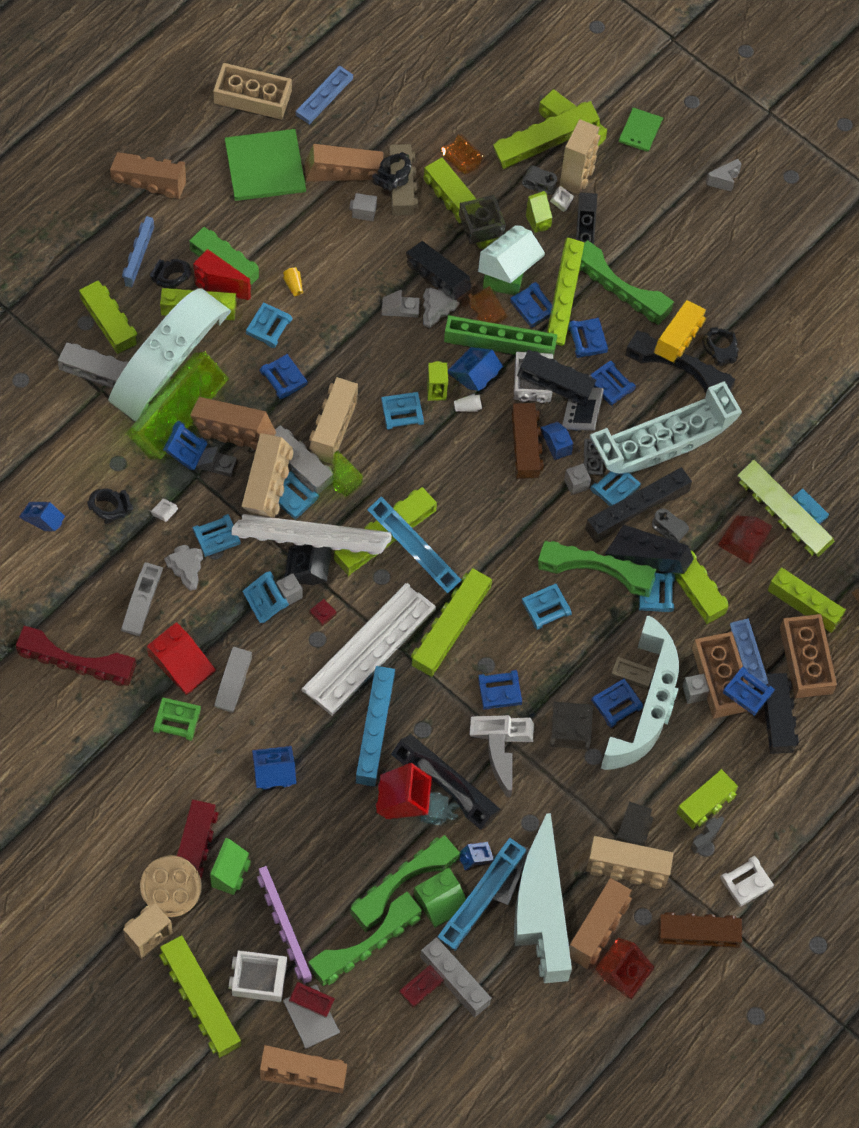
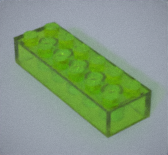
[126,352,229,459]

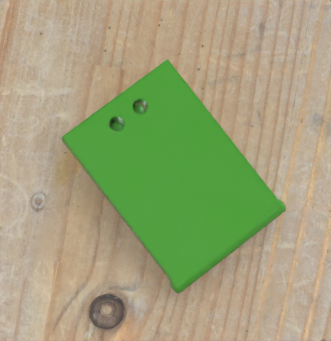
[619,108,663,152]

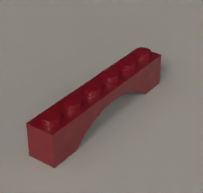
[16,625,136,686]

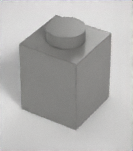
[350,193,377,221]
[564,464,591,495]
[276,574,303,605]
[682,674,709,704]

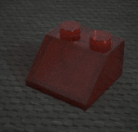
[718,516,773,565]
[595,938,655,999]

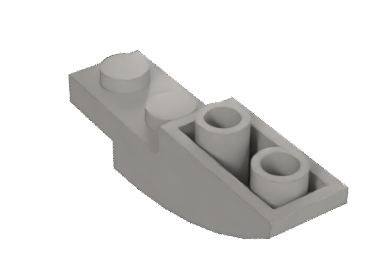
[121,562,163,636]

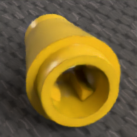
[283,267,303,296]

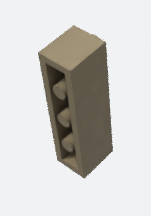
[389,144,418,215]

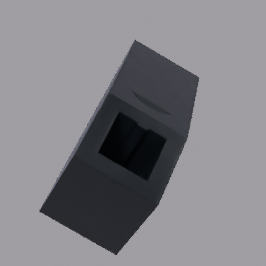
[576,192,598,244]

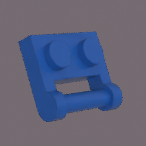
[510,282,552,328]
[568,318,608,358]
[259,354,307,399]
[590,361,636,406]
[163,421,207,470]
[723,666,775,716]
[478,670,522,710]
[591,679,644,728]

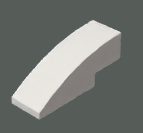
[470,715,534,742]

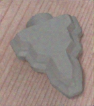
[423,288,459,328]
[164,545,203,591]

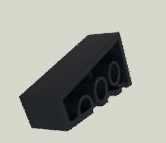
[605,525,694,574]

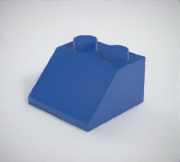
[448,347,503,391]
[252,746,296,789]

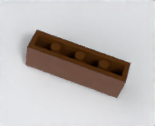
[512,403,543,479]
[658,912,742,948]

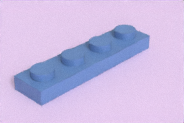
[296,66,353,125]
[122,216,154,287]
[730,618,768,688]

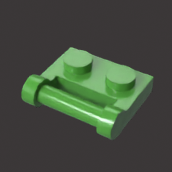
[153,697,201,741]

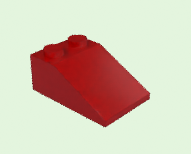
[193,249,251,300]
[147,622,216,695]

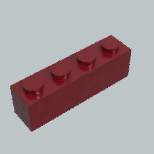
[177,799,219,880]

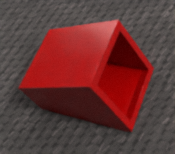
[376,763,432,819]

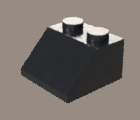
[284,544,332,585]

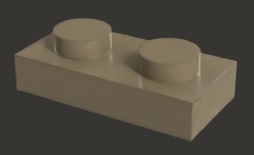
[611,657,655,689]

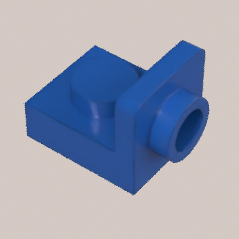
[460,842,494,870]

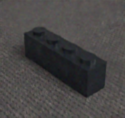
[406,241,472,300]
[517,349,596,406]
[762,673,799,754]

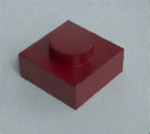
[309,599,337,626]

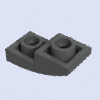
[584,439,603,475]
[691,816,724,854]

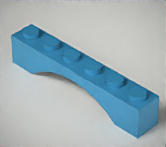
[367,497,462,593]
[356,666,395,786]
[438,838,526,951]

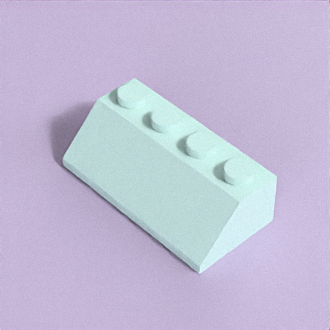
[478,225,545,283]

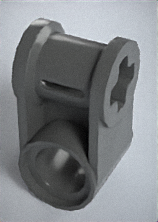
[522,166,557,195]
[652,509,689,542]

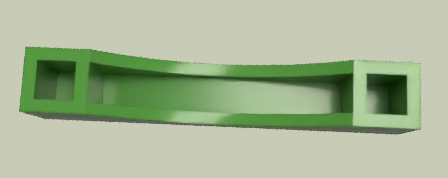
[579,240,674,325]
[538,541,656,598]
[350,835,460,932]
[308,892,422,986]

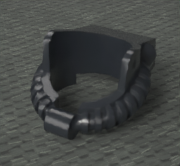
[372,152,412,191]
[150,259,192,289]
[702,327,739,366]
[87,488,133,524]

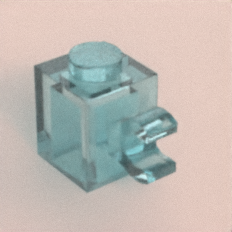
[421,792,459,826]

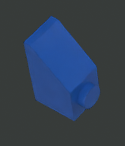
[540,422,574,460]
[19,502,65,531]

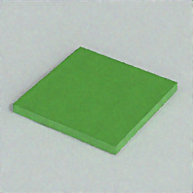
[225,129,306,201]

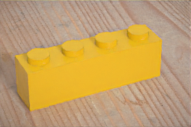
[654,300,706,362]

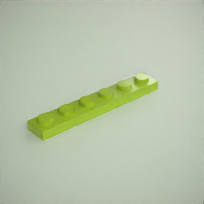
[547,237,585,346]

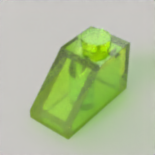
[333,450,363,497]

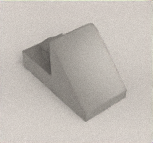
[706,159,742,191]
[382,290,419,317]

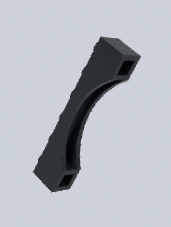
[625,330,736,394]
[585,467,692,544]
[391,734,501,830]

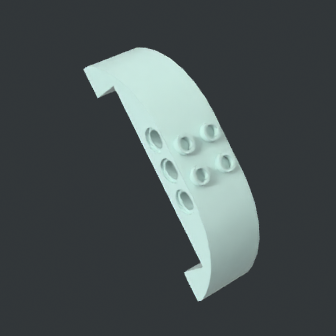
[108,288,231,424]
[590,381,742,473]
[601,616,679,770]

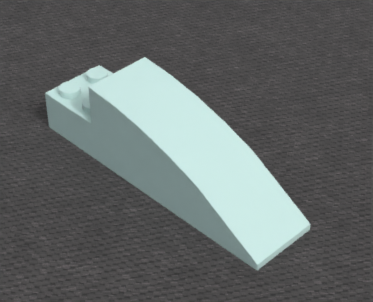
[514,813,572,983]

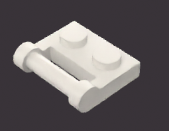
[720,856,774,907]

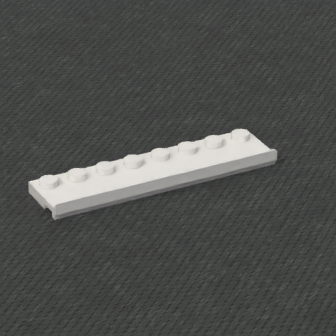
[232,514,391,555]
[302,583,436,716]

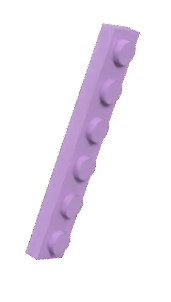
[257,866,312,984]

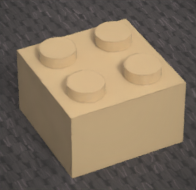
[123,903,173,959]

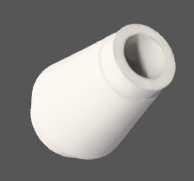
[454,393,482,412]

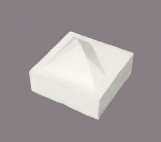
[550,186,574,212]
[151,499,178,522]

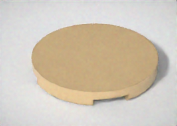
[140,855,202,917]

